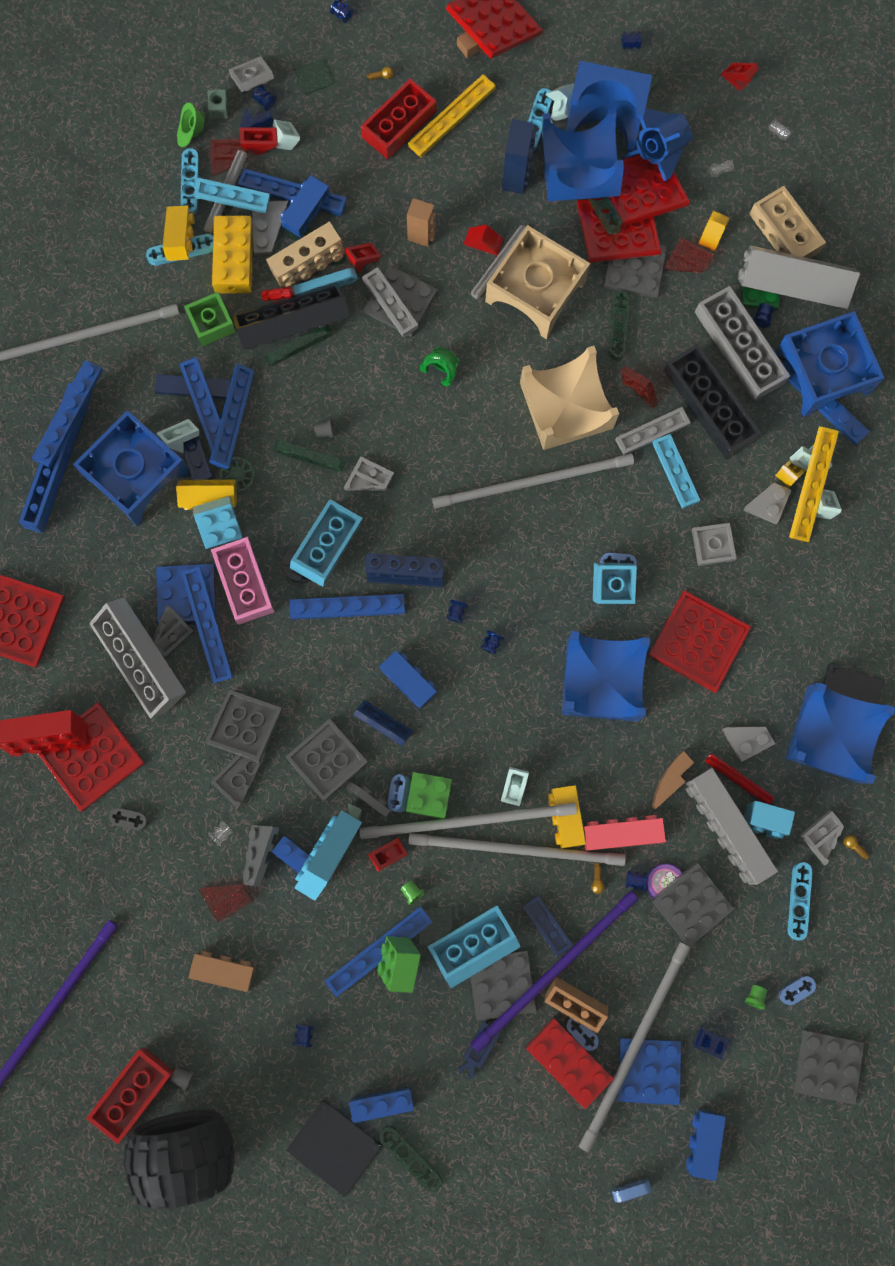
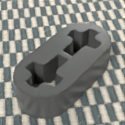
[109,808,148,831]

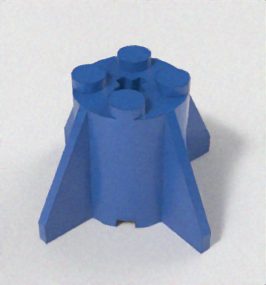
[625,108,693,181]

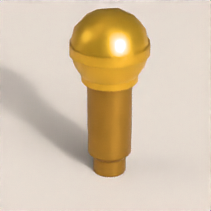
[367,66,394,80]
[843,835,870,860]
[591,863,605,894]

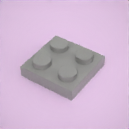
[229,56,274,92]
[691,523,737,566]

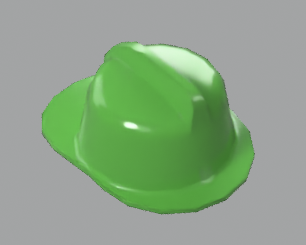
[177,102,204,147]

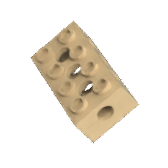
[750,186,826,259]
[266,221,345,288]

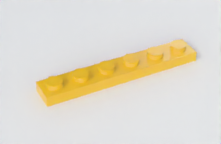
[408,75,496,158]
[789,427,839,542]

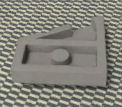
[344,457,394,491]
[743,483,791,525]
[722,727,775,762]
[800,810,844,865]

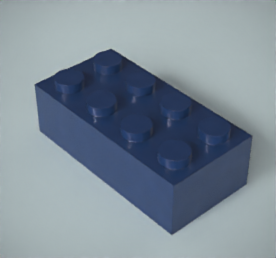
[502,119,536,194]

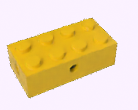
[212,216,253,293]

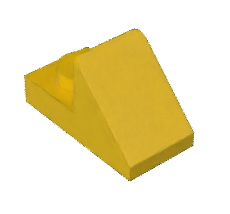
[698,211,729,251]

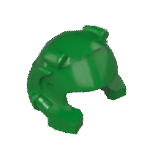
[420,346,460,387]

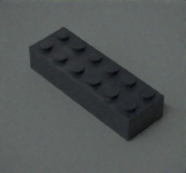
[232,283,350,350]
[663,344,762,460]

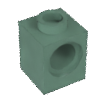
[208,89,228,119]

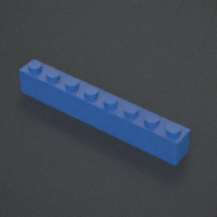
[18,383,92,533]

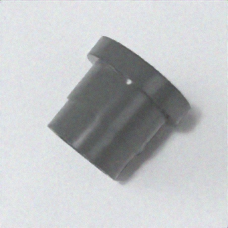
[315,419,335,438]
[171,1067,196,1092]

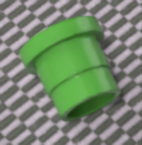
[401,880,425,905]
[745,985,767,1009]

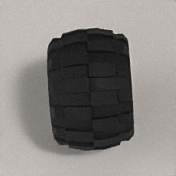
[124,1110,235,1209]

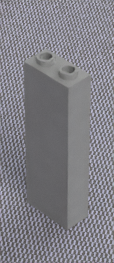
[738,245,860,309]

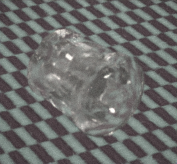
[207,821,234,847]

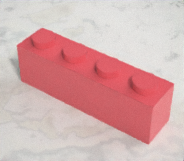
[583,815,666,851]

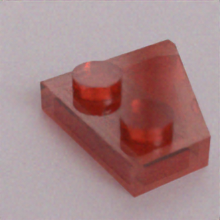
[211,139,248,176]
[664,237,713,272]
[620,366,658,409]
[198,884,253,923]

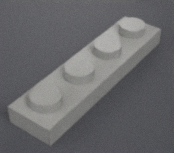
[362,267,418,337]
[615,407,691,455]

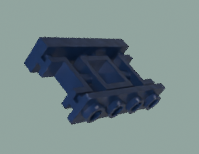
[365,553,444,588]

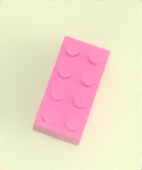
[211,537,274,625]

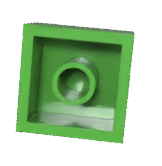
[184,292,236,347]
[406,772,452,819]
[378,936,421,993]

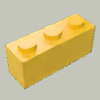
[163,205,195,261]
[176,480,237,510]
[548,785,586,849]

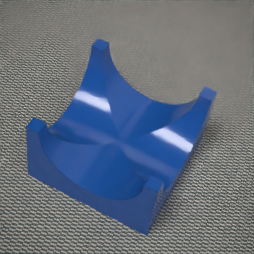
[566,61,652,153]
[541,108,624,201]
[775,311,884,417]
[73,410,190,527]
[562,631,650,722]
[786,683,895,784]

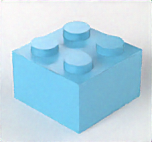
[193,496,242,549]
[593,563,637,604]
[744,801,795,839]

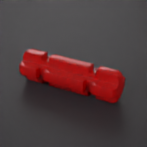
[261,287,295,301]

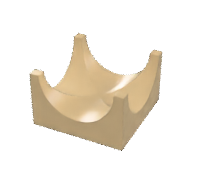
[485,225,590,339]
[520,346,619,450]

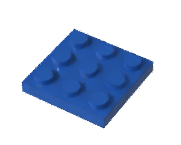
[156,564,216,624]
[618,1038,681,1105]

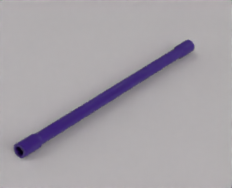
[470,891,638,1053]
[0,920,119,1088]

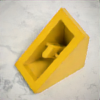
[775,460,806,488]

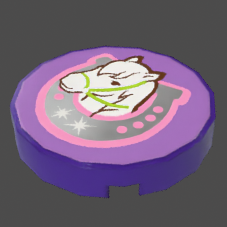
[646,863,682,898]

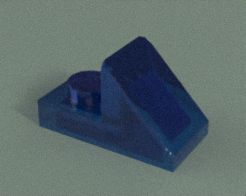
[239,107,274,131]
[692,1027,729,1060]

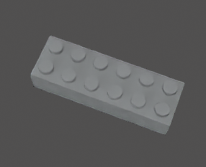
[695,286,790,402]
[89,598,186,719]
[685,768,778,885]

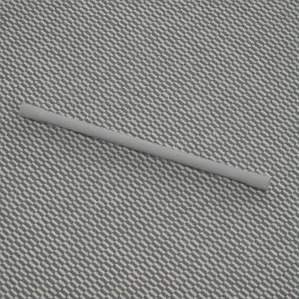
[0,304,180,361]
[432,453,634,509]
[360,803,577,840]
[409,833,626,866]
[578,942,691,1153]

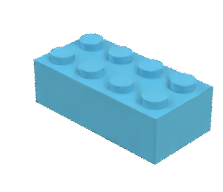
[290,499,363,587]
[295,810,362,901]
[428,906,521,988]

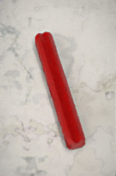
[705,754,774,805]

